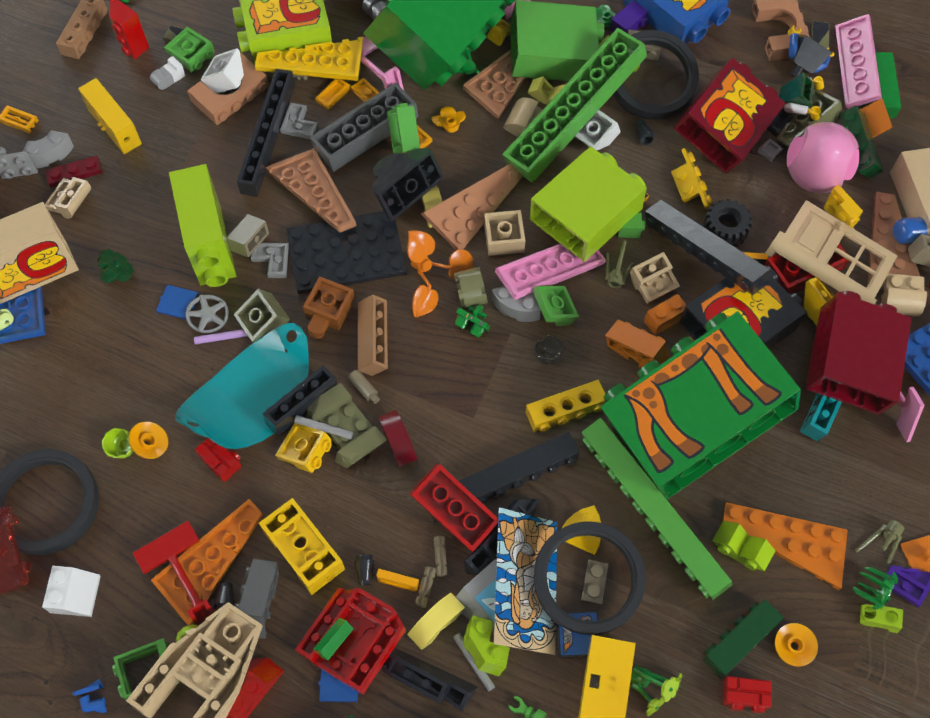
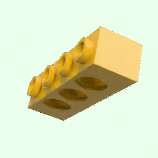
[525,379,606,432]

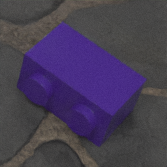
[610,0,648,34]

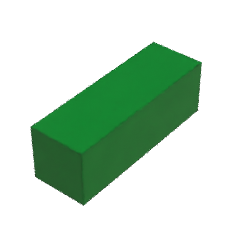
[314,618,354,660]

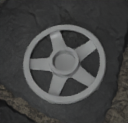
[185,295,229,333]

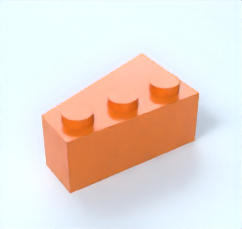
[605,320,670,368]

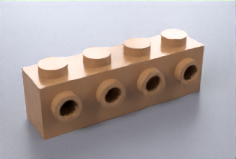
[56,0,107,59]
[358,295,388,376]

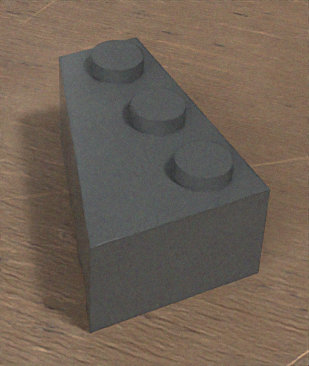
[235,559,279,639]

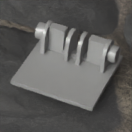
[0,147,38,179]

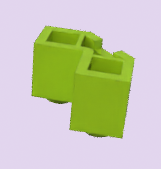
[712,520,775,571]
[463,615,510,676]

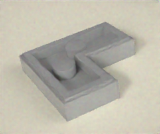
[280,102,319,139]
[251,243,290,278]

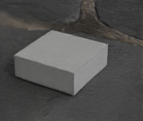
[757,139,783,162]

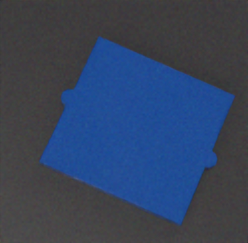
[156,285,198,320]
[318,669,358,702]

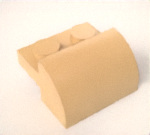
[503,98,543,137]
[45,177,91,219]
[630,252,680,304]
[881,273,927,317]

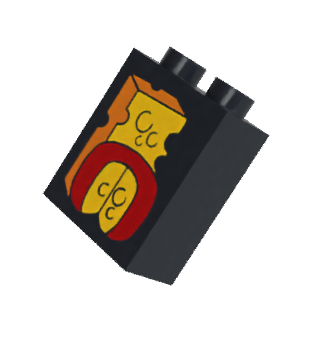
[679,258,806,349]

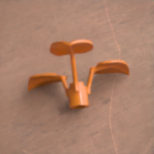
[407,230,474,317]

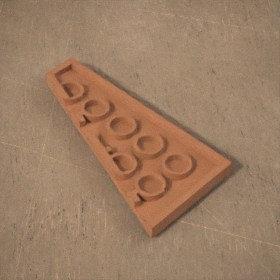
[867,192,925,291]

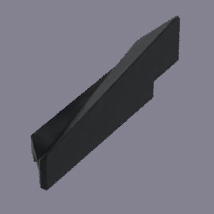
[464,499,540,575]
[382,648,477,712]

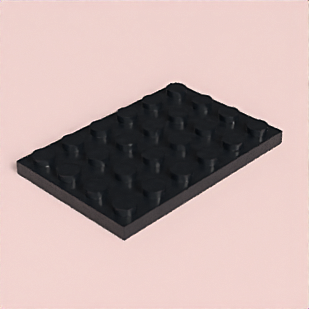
[286,211,407,294]

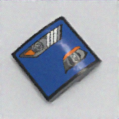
[556,610,600,657]

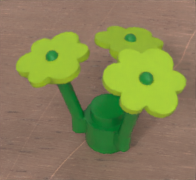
[630,665,682,717]

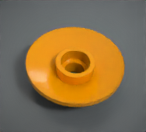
[128,422,168,459]
[774,623,818,667]

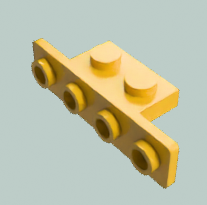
[671,148,713,210]

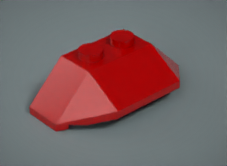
[226,657,284,718]

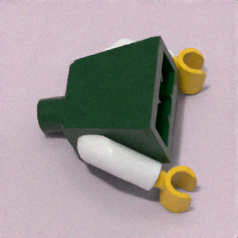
[779,72,824,120]

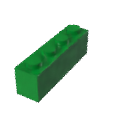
[872,52,901,118]

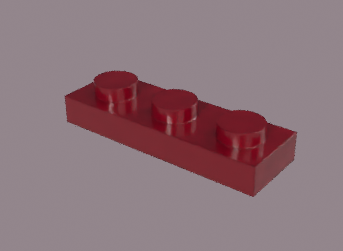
[45,155,103,188]

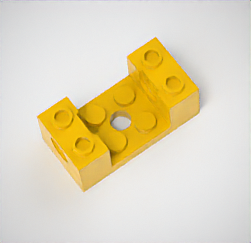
[259,498,345,595]

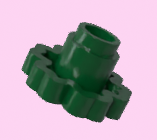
[97,249,134,283]

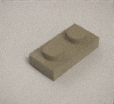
[581,560,609,606]

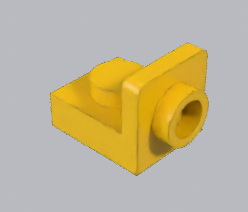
[487,19,510,46]

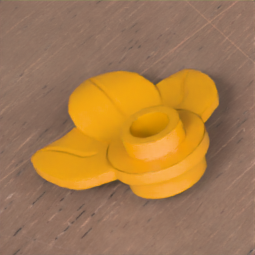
[431,106,466,133]

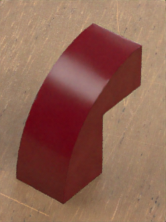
[378,410,417,467]

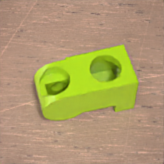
[860,604,903,633]

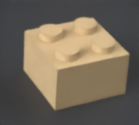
[484,210,526,256]

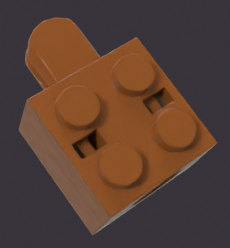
[303,276,355,339]

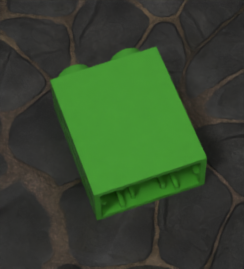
[510,0,604,81]

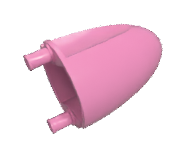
[787,122,859,193]

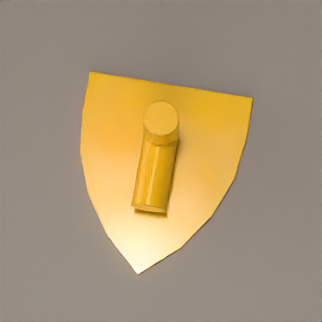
[562,505,601,555]

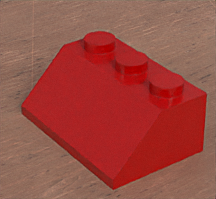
[110,0,149,60]

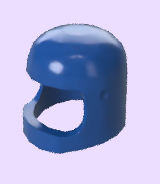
[892,217,928,244]

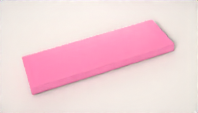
[835,14,882,109]
[495,244,606,300]

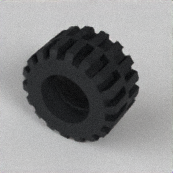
[703,199,753,248]

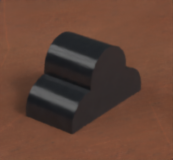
[372,148,444,222]

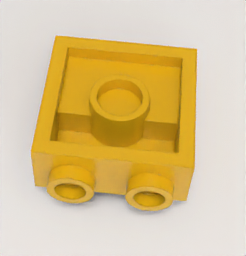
[823,185,863,229]
[275,423,332,473]

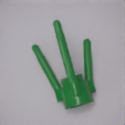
[457,47,479,75]

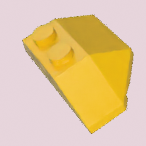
[804,277,835,326]

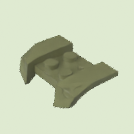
[306,383,387,468]

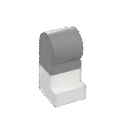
[150,56,185,90]

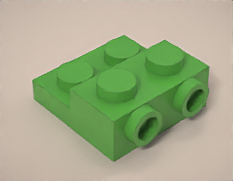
[164,27,214,73]
[532,286,579,326]

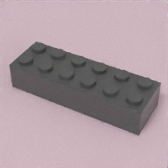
[310,83,419,172]

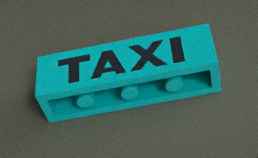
[800,393,842,441]

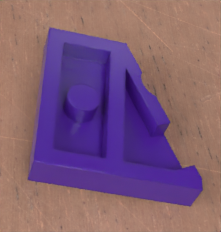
[883,565,930,608]

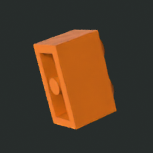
[644,294,686,336]

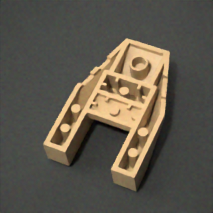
[126,602,263,718]

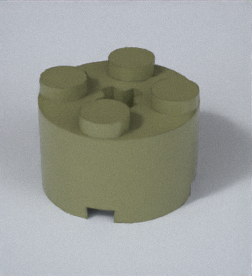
[454,267,488,309]

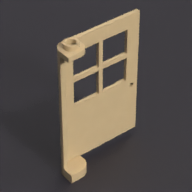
[765,200,897,304]

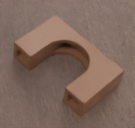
[751,0,812,61]
[187,52,269,125]

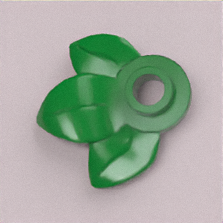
[596,4,616,27]

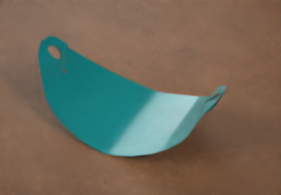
[175,323,309,449]

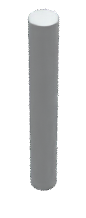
[294,415,353,440]
[453,633,495,692]

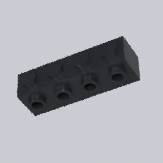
[262,365,337,436]

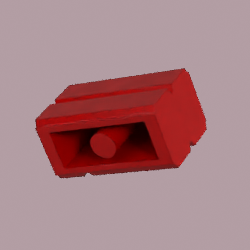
[195,438,241,482]
[723,676,771,713]

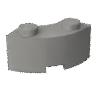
[22,130,74,168]
[491,286,541,322]

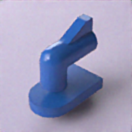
[72,679,107,713]

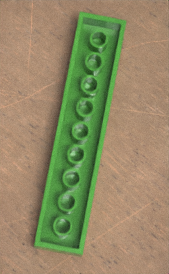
[502,28,647,183]
[581,418,733,600]

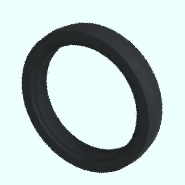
[613,30,699,120]
[0,449,99,556]
[533,521,646,635]

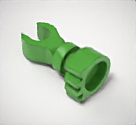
[509,696,547,718]

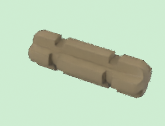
[434,536,447,577]
[415,566,436,608]

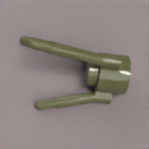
[605,241,634,288]
[855,520,904,564]

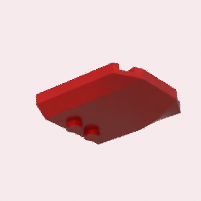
[295,588,406,695]

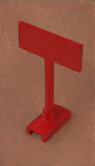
[133,521,215,625]

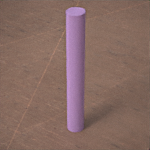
[194,329,248,344]

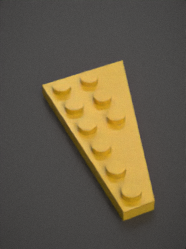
[255,37,363,81]

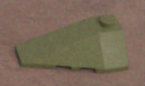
[776,89,843,147]

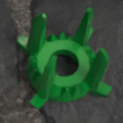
[853,567,898,610]

